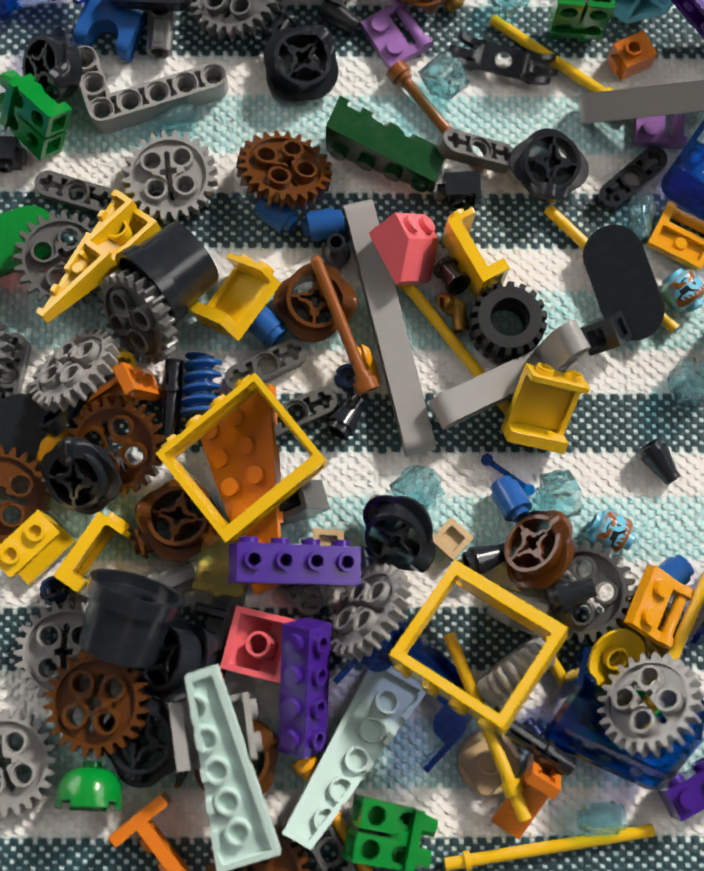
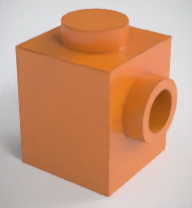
[607,30,658,81]

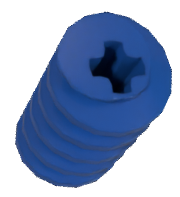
[180,352,223,418]

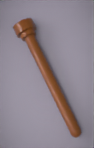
[386,60,483,173]
[311,255,380,396]

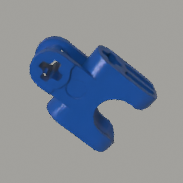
[73,0,147,63]

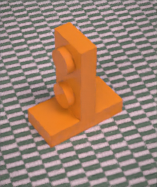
[80,362,162,424]
[492,753,562,839]
[108,791,191,871]

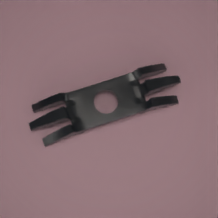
[449,31,558,85]

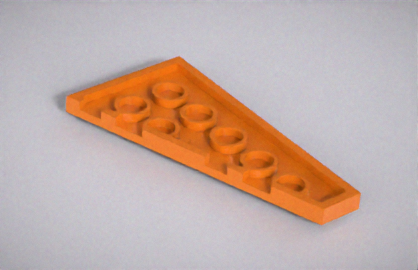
[201,384,283,594]

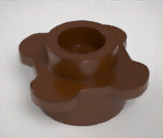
[131,528,155,559]

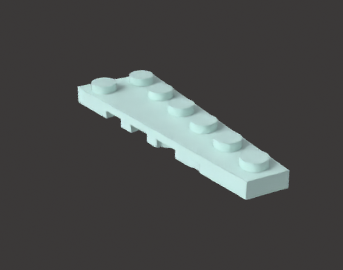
[281,657,426,850]
[184,664,281,871]

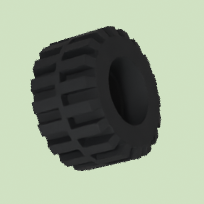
[468,281,548,363]

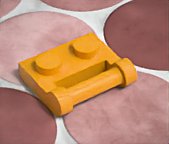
[646,201,704,272]
[624,565,694,649]

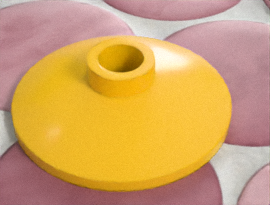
[588,629,645,686]

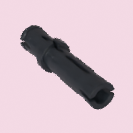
[159,358,185,446]
[493,707,577,776]

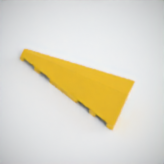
[36,189,161,323]

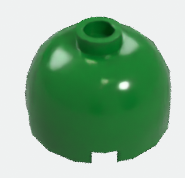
[55,761,123,812]

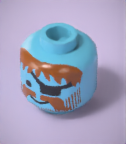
[661,268,704,314]
[587,509,636,555]

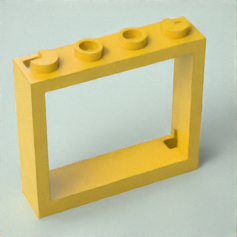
[156,372,330,544]
[389,560,568,736]

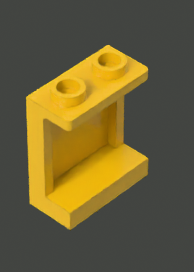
[442,207,510,299]
[188,253,281,342]
[501,363,590,454]
[0,510,76,586]
[53,511,135,596]

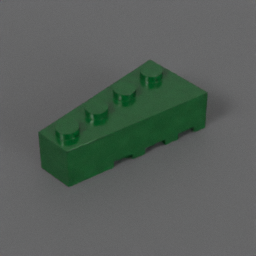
[326,96,447,194]

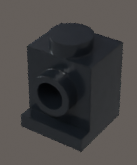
[0,136,27,173]
[437,171,482,210]
[580,310,633,356]

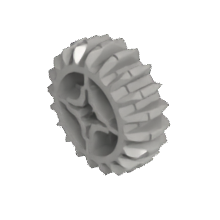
[476,636,557,708]

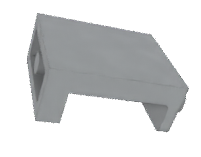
[169,692,263,772]

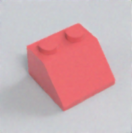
[369,213,439,285]
[220,605,296,684]

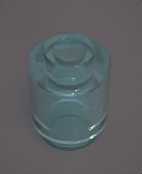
[576,801,627,836]

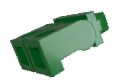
[549,0,616,43]
[0,69,72,160]
[342,793,438,871]

